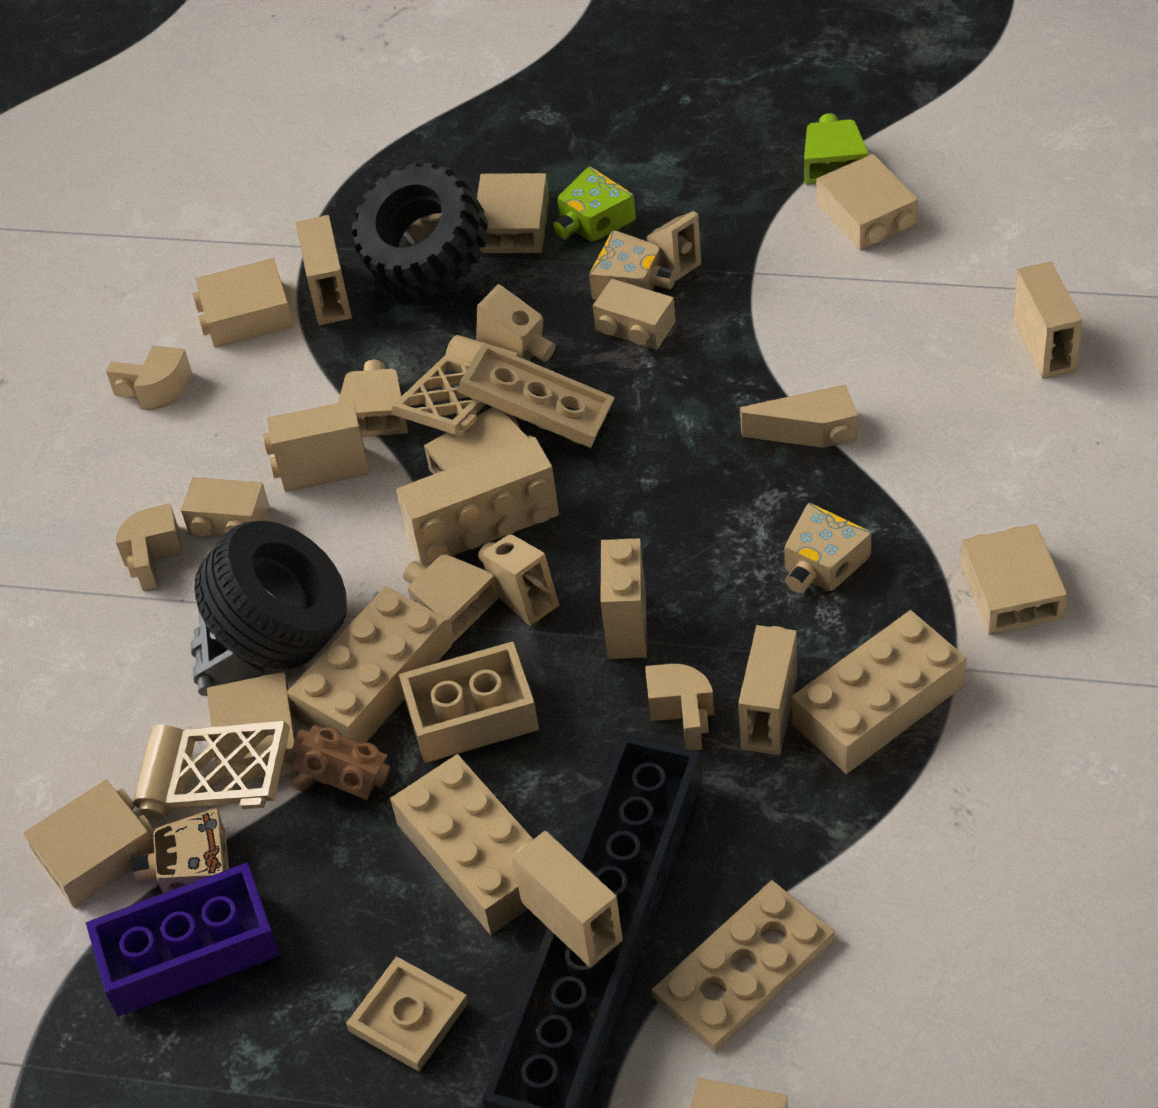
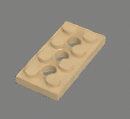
[457,342,615,448]
[652,880,835,1053]

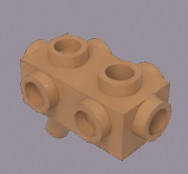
[292,724,391,800]

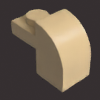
[106,345,192,410]
[116,503,183,591]
[645,664,714,750]

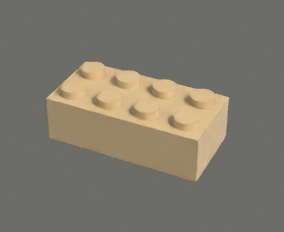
[396,437,559,566]
[287,586,452,743]
[791,610,967,774]
[390,754,533,935]

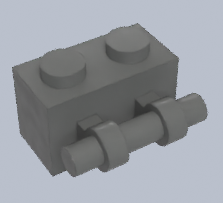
[191,613,264,696]

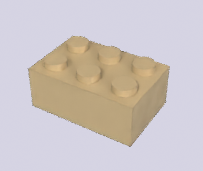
[399,642,539,763]

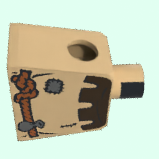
[132,808,229,893]

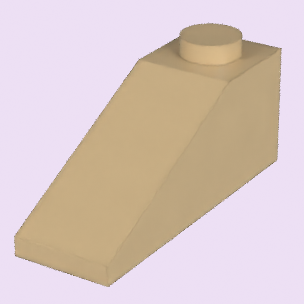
[740,384,858,448]

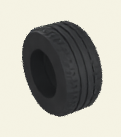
[194,521,347,669]

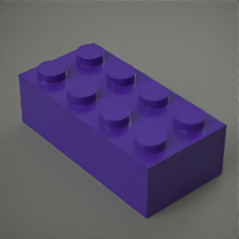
[85,862,280,1017]

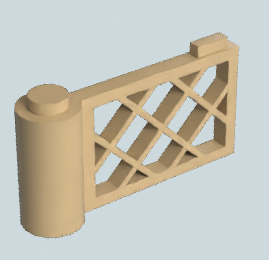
[392,335,523,435]
[133,721,290,819]

